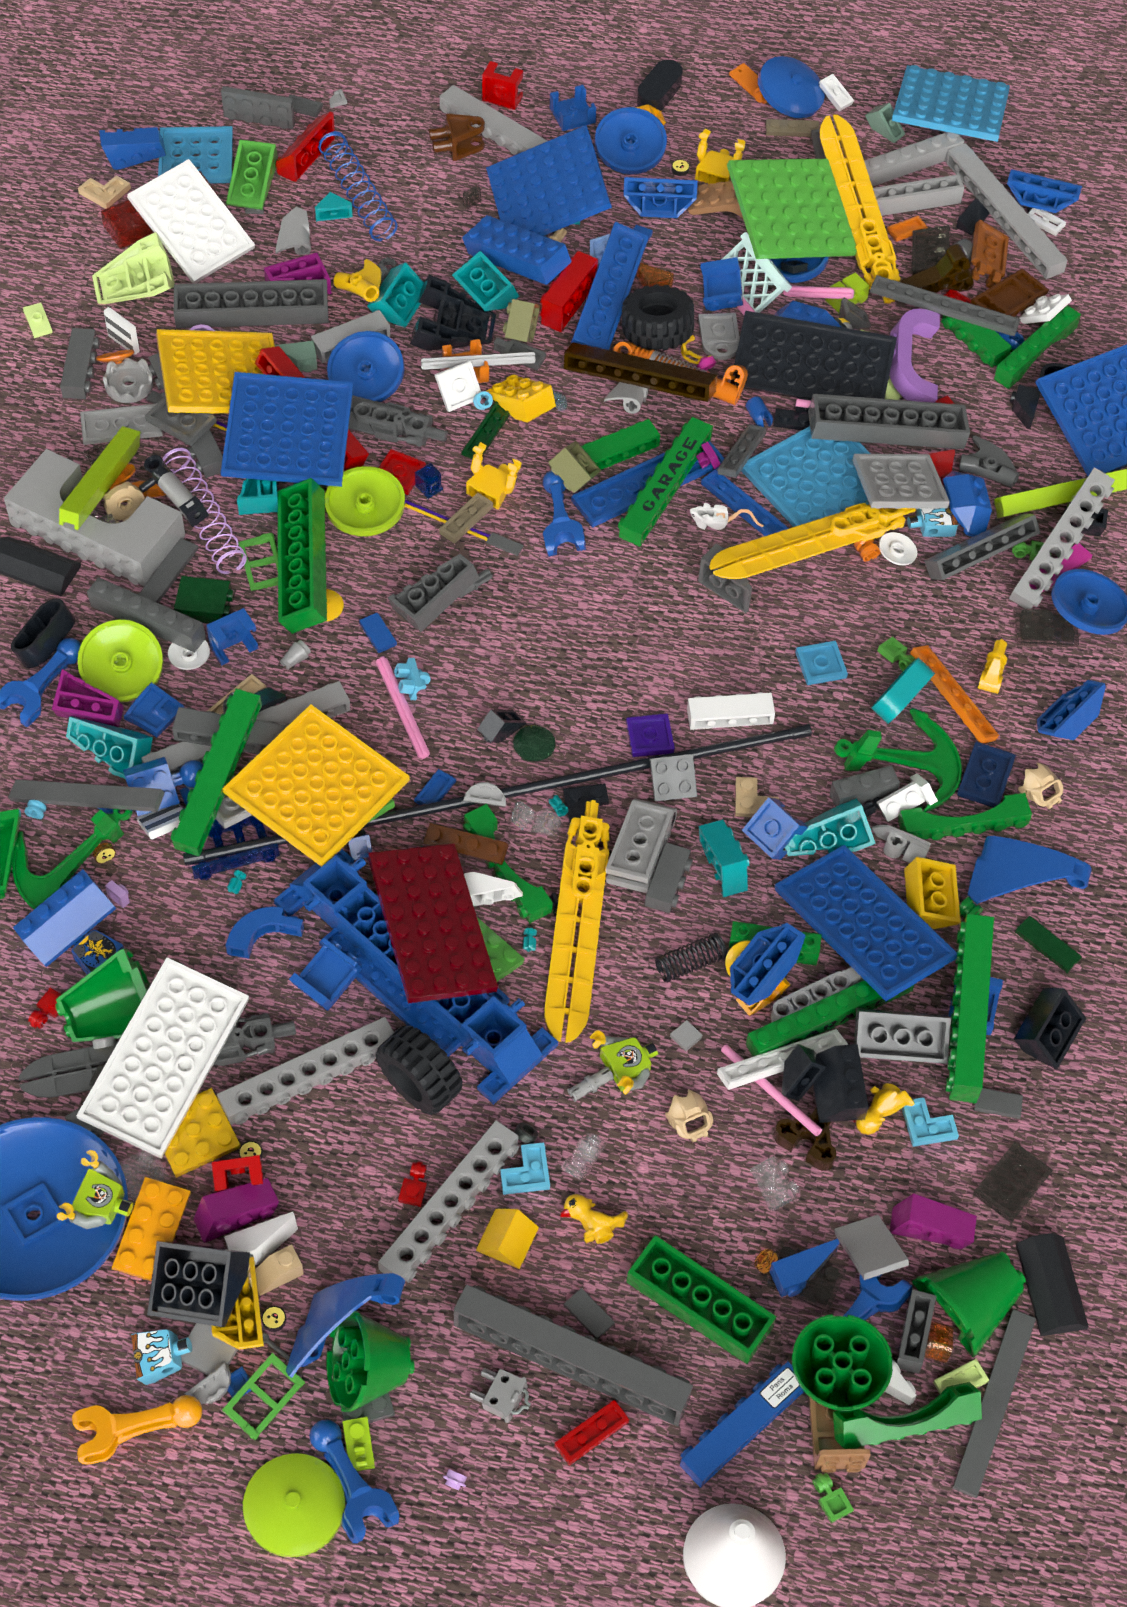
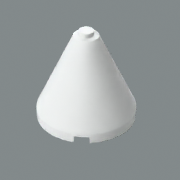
[683,1504,786,1607]

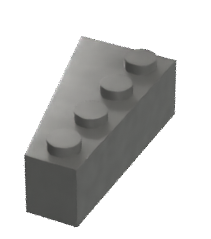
[387,554,479,632]

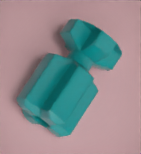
[548,795,568,817]
[227,870,246,894]
[523,928,537,952]

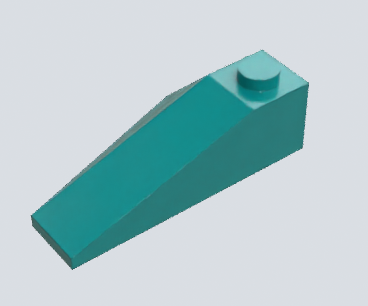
[66,716,153,779]
[785,798,876,856]

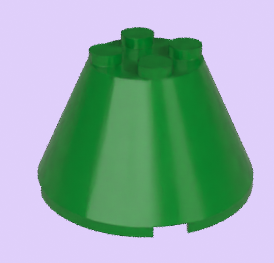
[326,1311,415,1412]
[792,1314,893,1411]

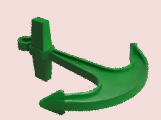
[834,708,962,812]
[12,809,132,909]

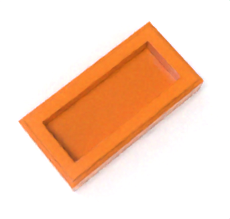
[887,216,928,242]

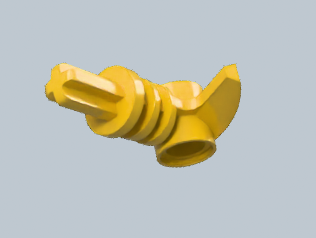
[978,639,1007,694]

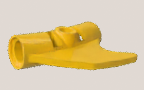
[334,259,382,302]

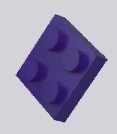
[626,714,675,757]

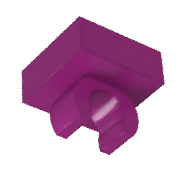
[696,442,721,469]

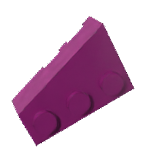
[264,253,331,294]
[52,669,124,727]
[193,1178,279,1243]
[889,1193,977,1249]

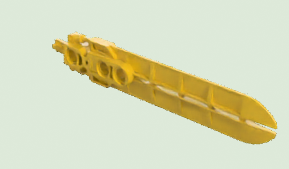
[820,115,900,304]
[709,503,916,579]
[544,800,610,1043]

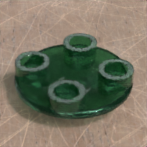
[513,725,556,762]

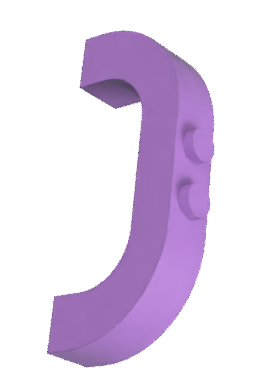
[889,309,940,403]

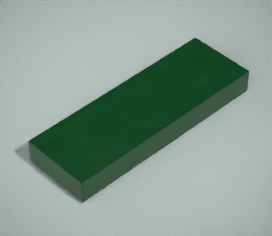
[1015,916,1082,973]

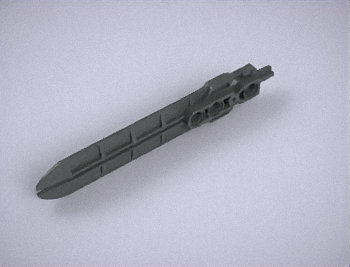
[349,395,448,447]
[19,1013,296,1098]

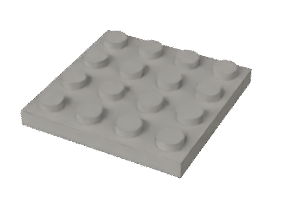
[853,454,950,509]

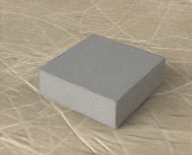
[670,1020,703,1052]

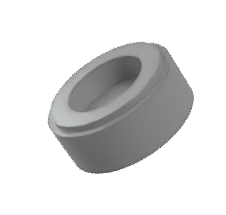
[92,1036,116,1049]

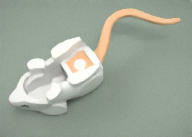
[690,503,764,530]

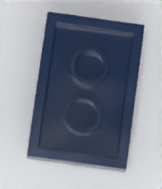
[957,742,1016,808]

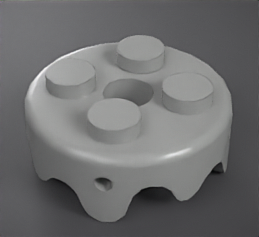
[103,358,153,403]

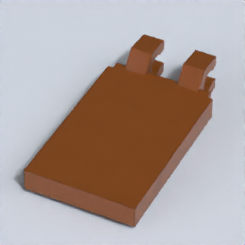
[971,220,1009,288]

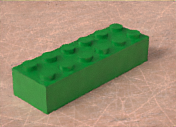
[626,1235,777,1365]

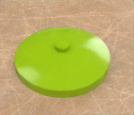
[325,466,405,536]
[78,620,163,702]
[243,1453,345,1557]

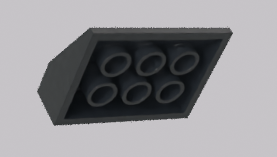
[147,1241,250,1327]

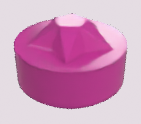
[697,356,716,371]

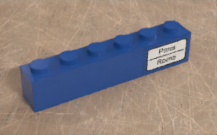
[680,1361,804,1488]

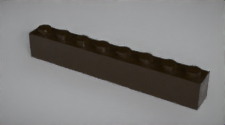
[564,342,717,402]

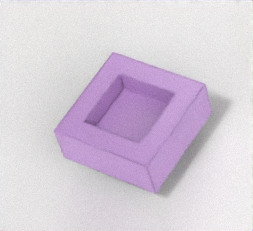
[105,880,130,908]

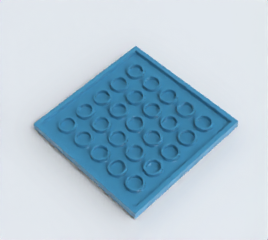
[892,65,1010,142]
[741,426,871,527]

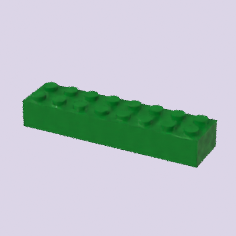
[277,478,327,634]
[945,914,994,1103]

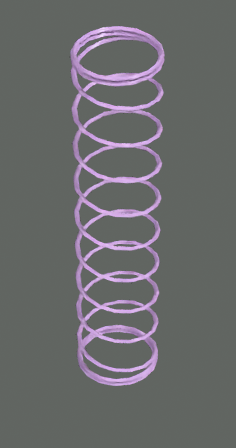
[162,448,247,574]

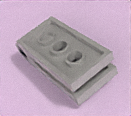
[606,798,677,893]

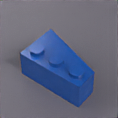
[99,127,166,170]

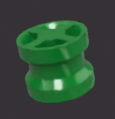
[959,897,983,918]

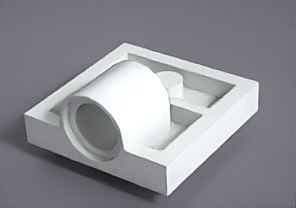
[1019,294,1072,324]

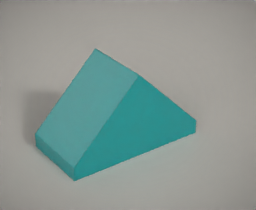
[315,192,353,222]

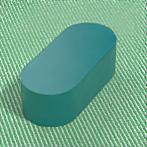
[871,657,935,724]

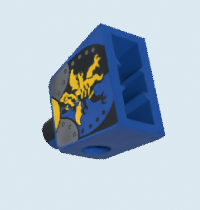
[71,930,124,975]

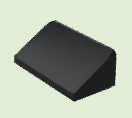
[956,198,990,235]
[254,688,287,712]

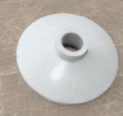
[879,532,917,565]
[168,640,210,670]

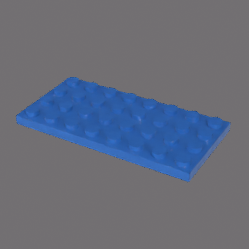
[775,845,957,1001]

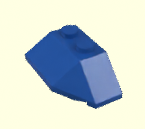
[1007,169,1082,213]
[623,177,698,218]
[774,301,841,327]
[943,471,992,537]
[1037,680,1106,740]
[730,923,805,1006]

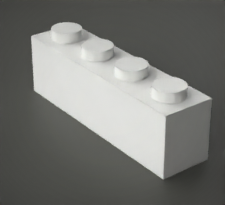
[687,692,775,730]

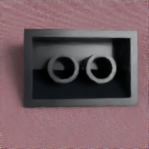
[1014,988,1086,1070]
[813,1044,869,1123]

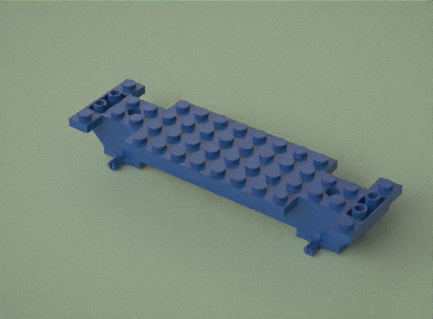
[274,849,558,1105]

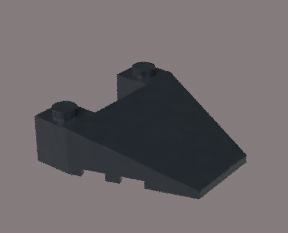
[410,275,496,351]

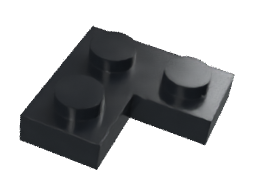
[773,397,811,430]
[563,783,609,826]

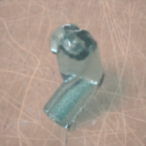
[552,389,568,411]

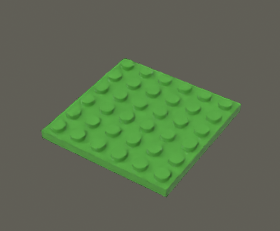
[727,159,857,259]

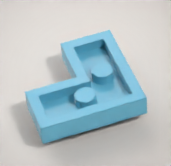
[902,1098,959,1147]
[500,1142,550,1195]

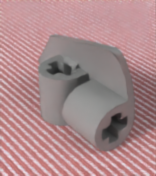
[275,206,311,255]
[604,382,649,414]
[872,825,931,863]

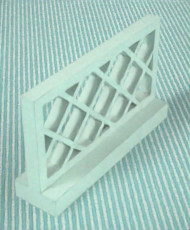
[721,232,792,313]

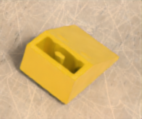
[486,375,556,423]

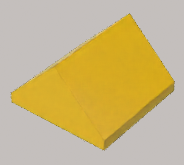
[476,1209,539,1269]

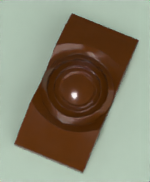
[971,268,1049,317]

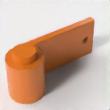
[729,63,767,104]

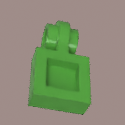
[1012,540,1051,560]
[877,636,915,671]
[812,1473,854,1524]

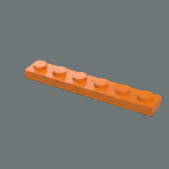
[910,645,999,744]

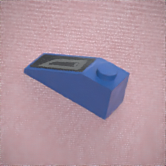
[769,1239,840,1297]

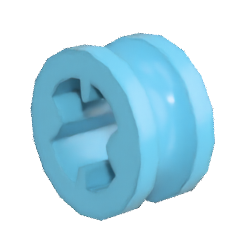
[473,391,493,410]
[24,800,47,819]

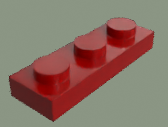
[554,1400,630,1466]

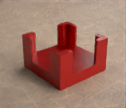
[482,61,523,110]
[211,1155,264,1192]

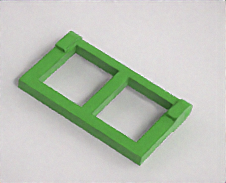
[238,533,278,591]
[222,1353,305,1440]

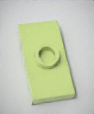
[23,303,53,338]
[933,1359,989,1394]

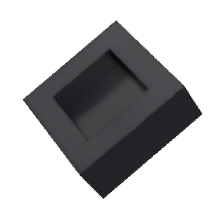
[781,259,808,274]

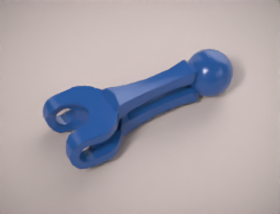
[542,470,586,557]
[0,638,81,727]
[843,1274,913,1320]
[310,1419,399,1543]

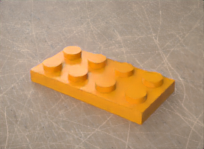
[112,1177,191,1281]

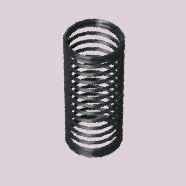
[655,932,727,983]

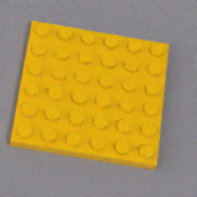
[156,329,275,414]
[223,704,410,867]

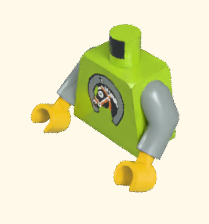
[589,1030,658,1094]
[57,1150,133,1229]

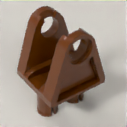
[429,114,485,161]

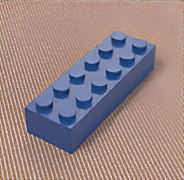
[462,215,571,285]

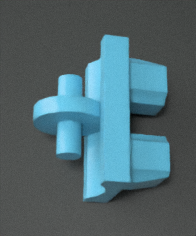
[394,658,431,700]

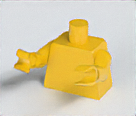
[695,129,745,184]
[466,442,522,509]

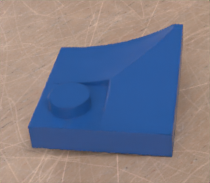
[124,682,184,738]

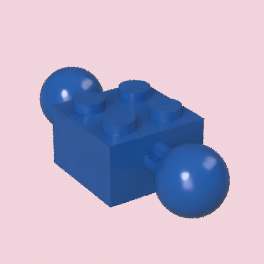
[98,757,204,816]

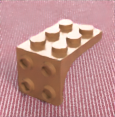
[688,181,744,220]
[808,1396,870,1473]

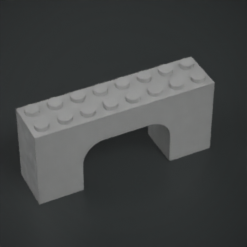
[4,449,185,586]

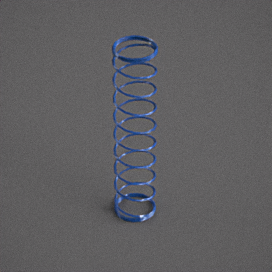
[318,131,398,241]

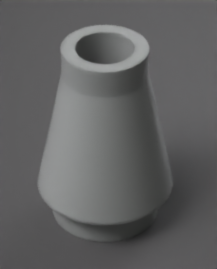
[280,640,311,670]

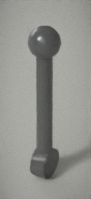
[262,1333,290,1362]

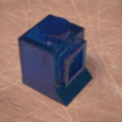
[415,463,444,499]

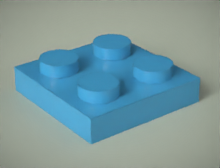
[795,641,848,685]

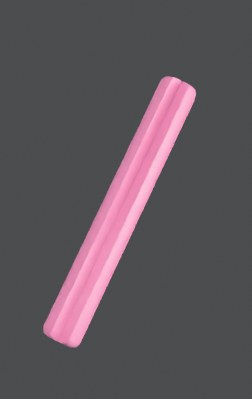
[783,286,854,299]

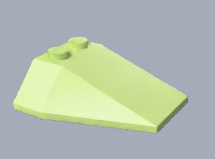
[92,232,175,304]

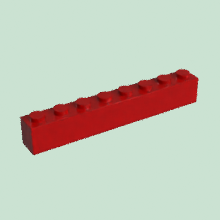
[255,346,369,471]

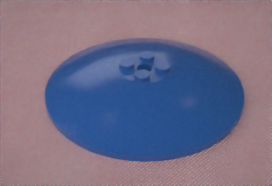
[0,1117,128,1301]

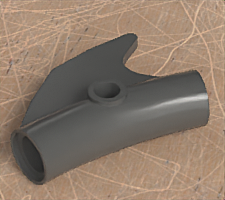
[959,436,1020,489]

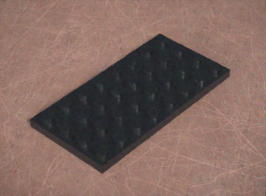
[730,311,897,399]

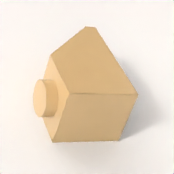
[255,1245,304,1296]

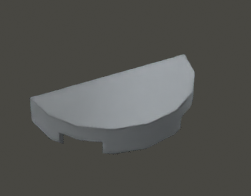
[463,782,506,807]
[185,1363,231,1404]

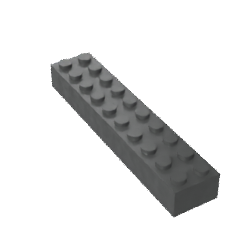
[454,1284,693,1427]

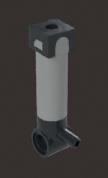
[139,455,209,527]

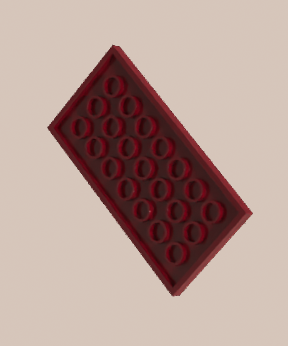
[368,843,498,1003]

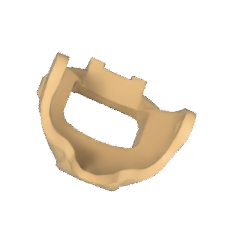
[1018,762,1063,809]
[665,1089,713,1143]

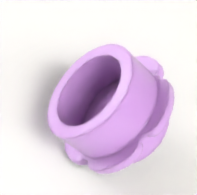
[443,1469,467,1490]

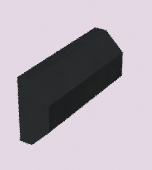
[0,536,81,596]
[1016,1233,1089,1336]

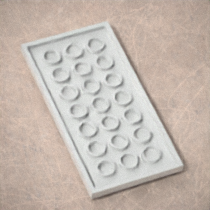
[76,958,249,1159]

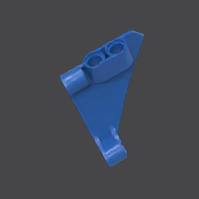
[967,836,1092,904]
[286,1273,405,1378]

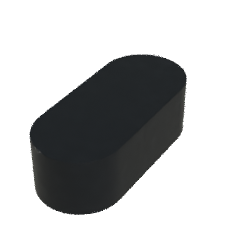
[637,60,683,111]
[11,598,75,668]

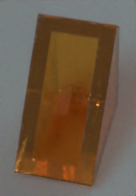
[637,263,674,287]
[924,1322,954,1363]

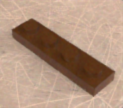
[423,823,509,865]

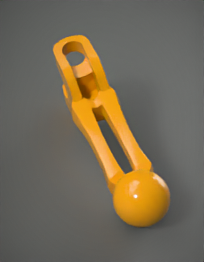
[72,1395,203,1465]

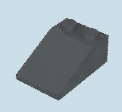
[698,543,752,614]

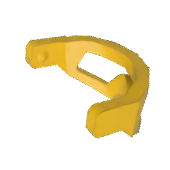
[681,335,711,364]

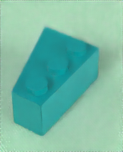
[237,479,278,515]
[699,820,750,897]

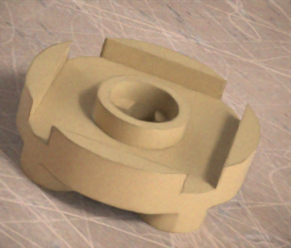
[103,482,145,521]

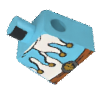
[907,506,958,537]
[131,1329,192,1385]

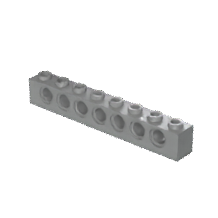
[1009,467,1115,611]
[217,1017,394,1125]
[378,1120,519,1283]

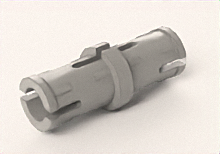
[567,1067,614,1102]

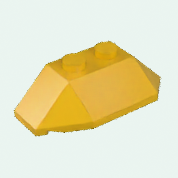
[211,1257,264,1350]

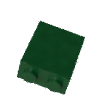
[174,576,235,623]

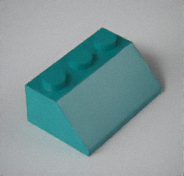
[452,251,519,311]
[367,262,424,328]

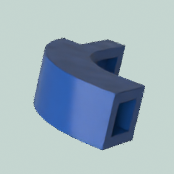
[226,907,304,959]

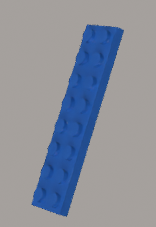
[571,222,649,350]
[571,441,725,528]

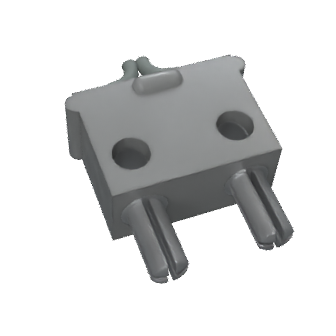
[470,1368,531,1423]

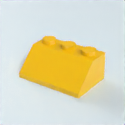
[904,857,960,929]

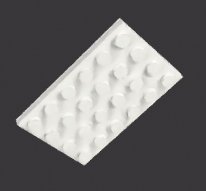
[127,159,255,284]

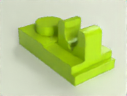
[343,1417,375,1471]

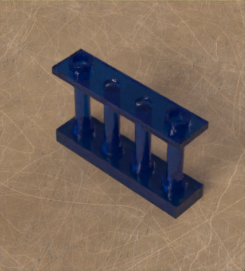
[192,815,280,880]

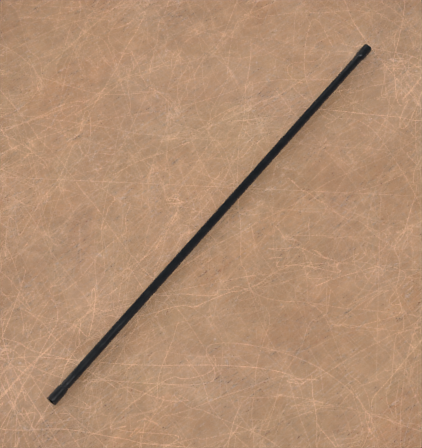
[183,724,812,866]

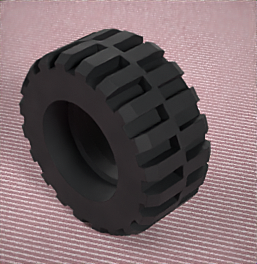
[622,284,694,351]
[376,1025,463,1115]

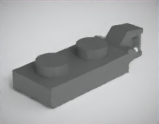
[493,337,546,371]

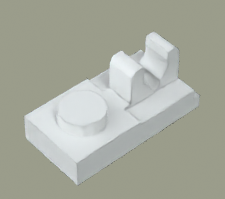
[819,74,854,112]

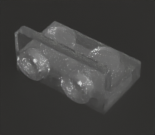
[750,1156,800,1212]

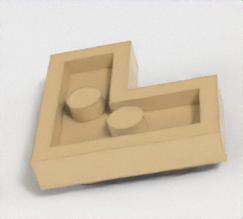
[78,175,131,209]
[735,777,779,817]

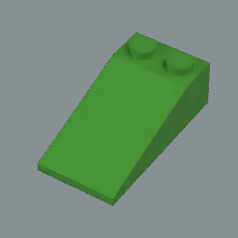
[226,140,278,210]

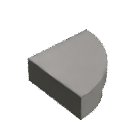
[329,89,347,108]

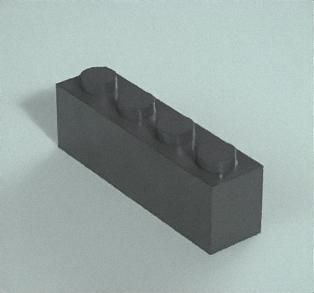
[60,328,100,399]

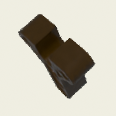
[900,244,974,293]
[774,1108,837,1171]

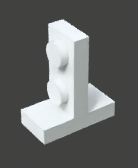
[877,773,938,822]

